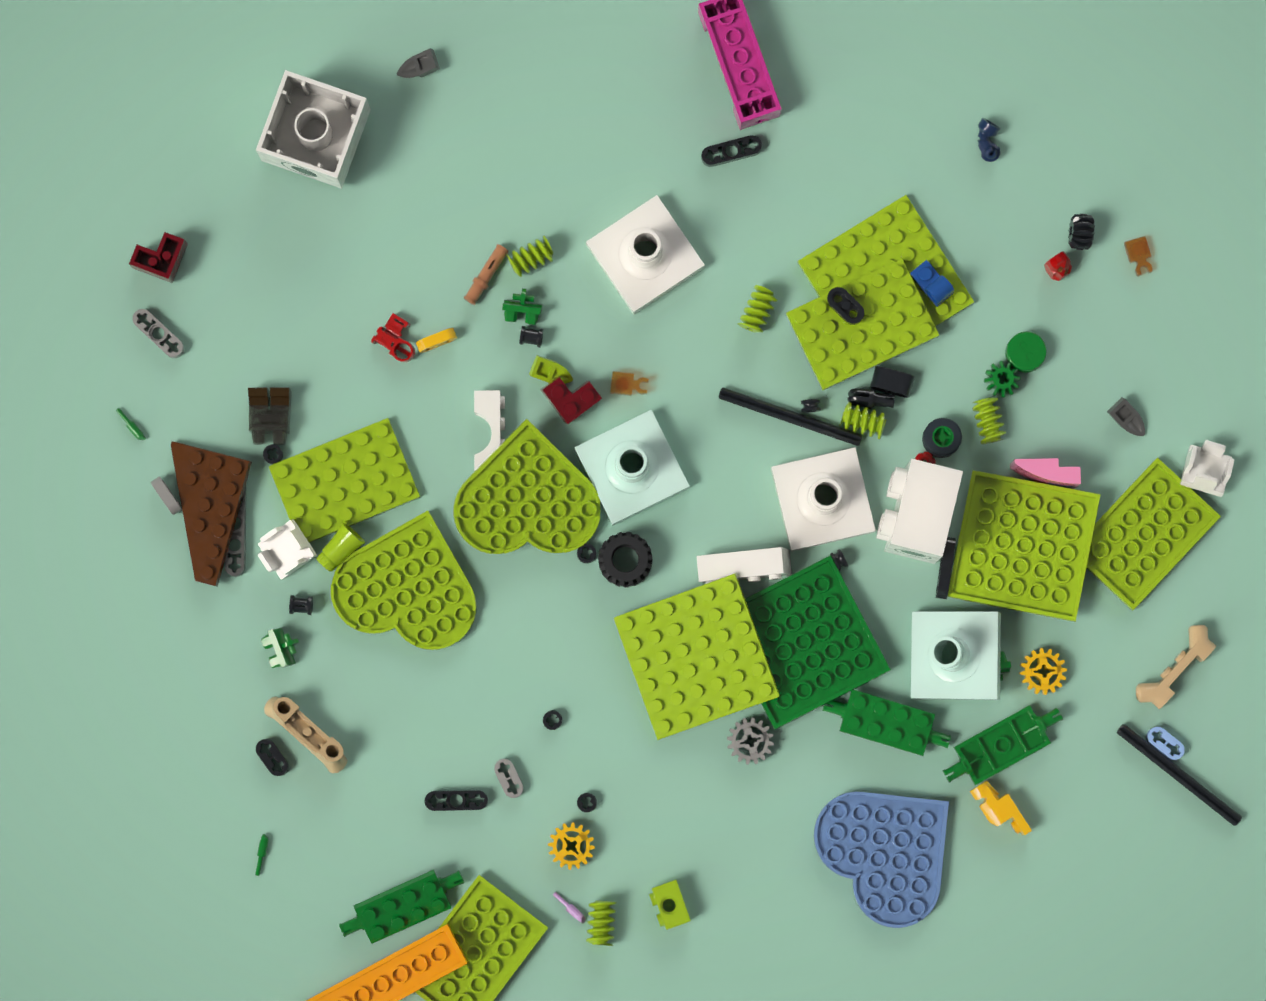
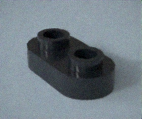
[827,287,864,325]

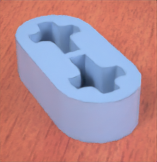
[1146,727,1185,760]

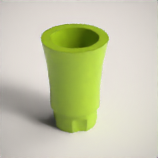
[316,522,365,572]

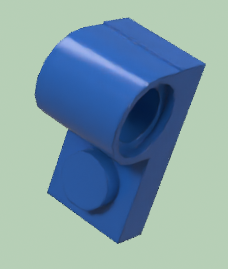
[910,260,954,307]

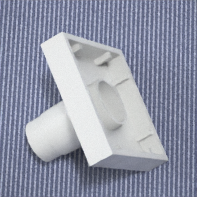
[586,195,705,315]
[771,447,876,552]

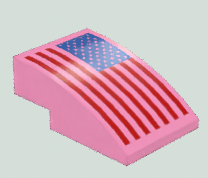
[1010,458,1081,489]

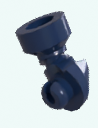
[977,118,1000,162]

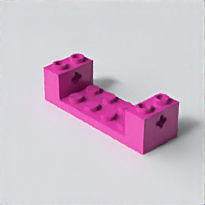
[698,0,781,130]

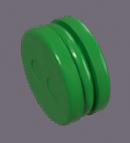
[1005,332,1047,373]

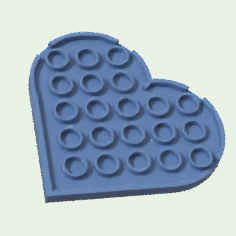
[814,792,949,928]

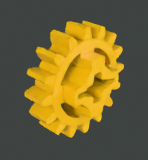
[1019,648,1067,695]
[548,822,595,870]

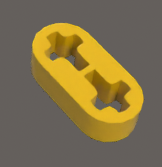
[416,328,457,353]

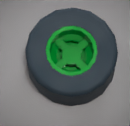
[922,418,962,458]

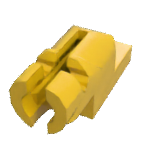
[970,780,1032,835]

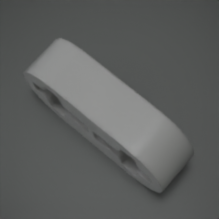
[150,476,182,515]
[494,759,523,798]

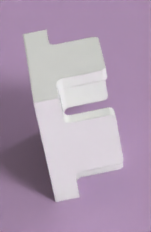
[1180,440,1235,497]
[258,519,317,580]

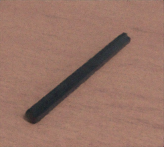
[719,387,862,446]
[1117,724,1242,826]

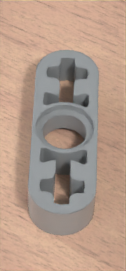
[133,309,184,358]

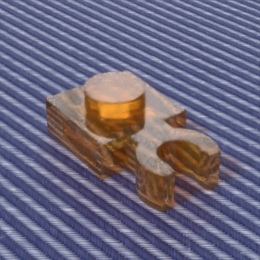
[1124,236,1152,277]
[610,371,649,396]

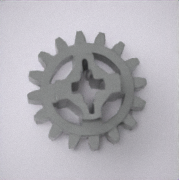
[727,718,774,765]

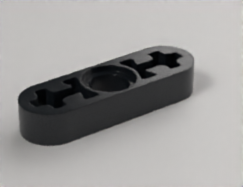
[701,135,762,167]
[935,537,956,600]
[424,790,488,811]

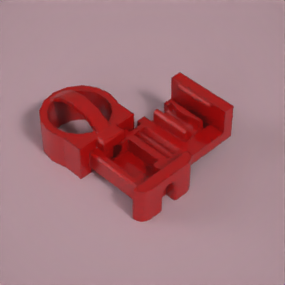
[371,313,415,362]

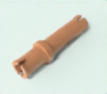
[464,244,509,305]

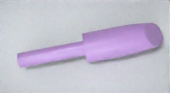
[553,892,585,923]

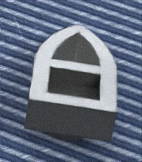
[397,48,440,78]
[1107,397,1145,436]

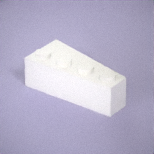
[697,547,792,584]

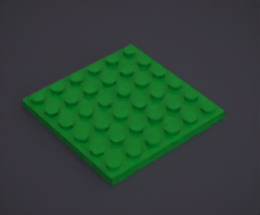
[745,555,891,730]

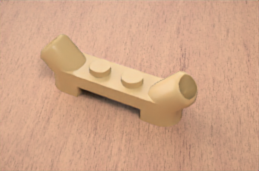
[1136,625,1216,709]
[264,696,347,773]

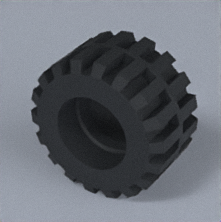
[598,532,653,588]

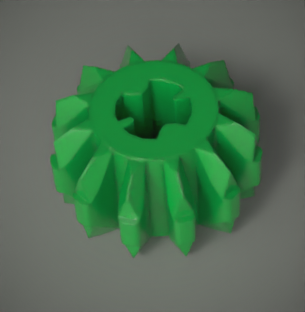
[984,361,1021,398]

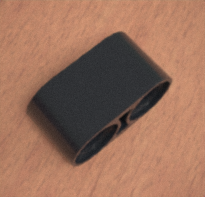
[870,366,915,398]

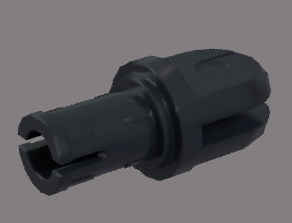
[847,388,895,409]

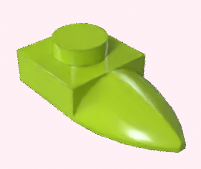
[529,355,573,384]

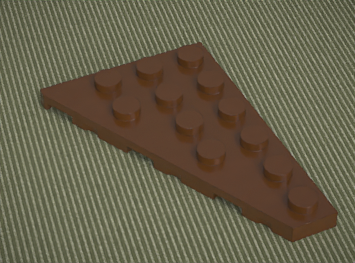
[171,441,252,587]

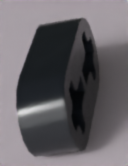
[256,739,289,776]

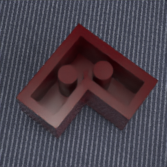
[129,232,188,283]
[540,377,602,424]

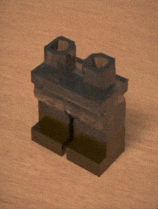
[248,388,292,445]

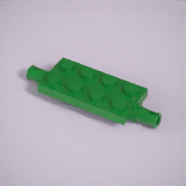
[822,690,951,756]
[942,705,1063,785]
[339,869,464,944]

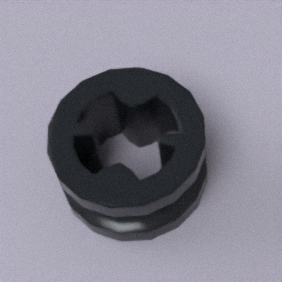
[801,399,821,413]
[263,444,283,464]
[577,544,596,564]
[830,549,848,571]
[543,710,562,730]
[577,793,597,813]

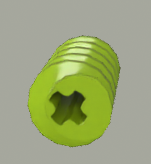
[506,236,554,277]
[737,285,777,333]
[972,397,1006,445]
[839,402,887,440]
[586,900,617,946]

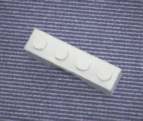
[474,390,505,471]

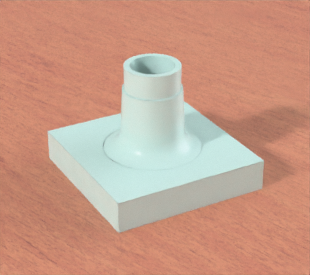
[574,410,690,526]
[911,612,1001,700]

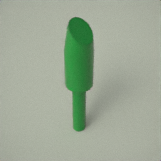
[116,408,145,440]
[255,834,269,876]

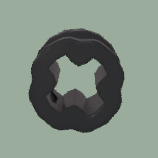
[519,326,544,348]
[289,595,313,615]

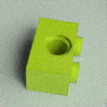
[649,879,691,930]

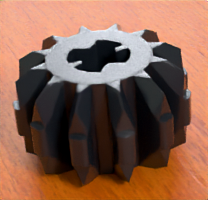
[1068,213,1095,250]

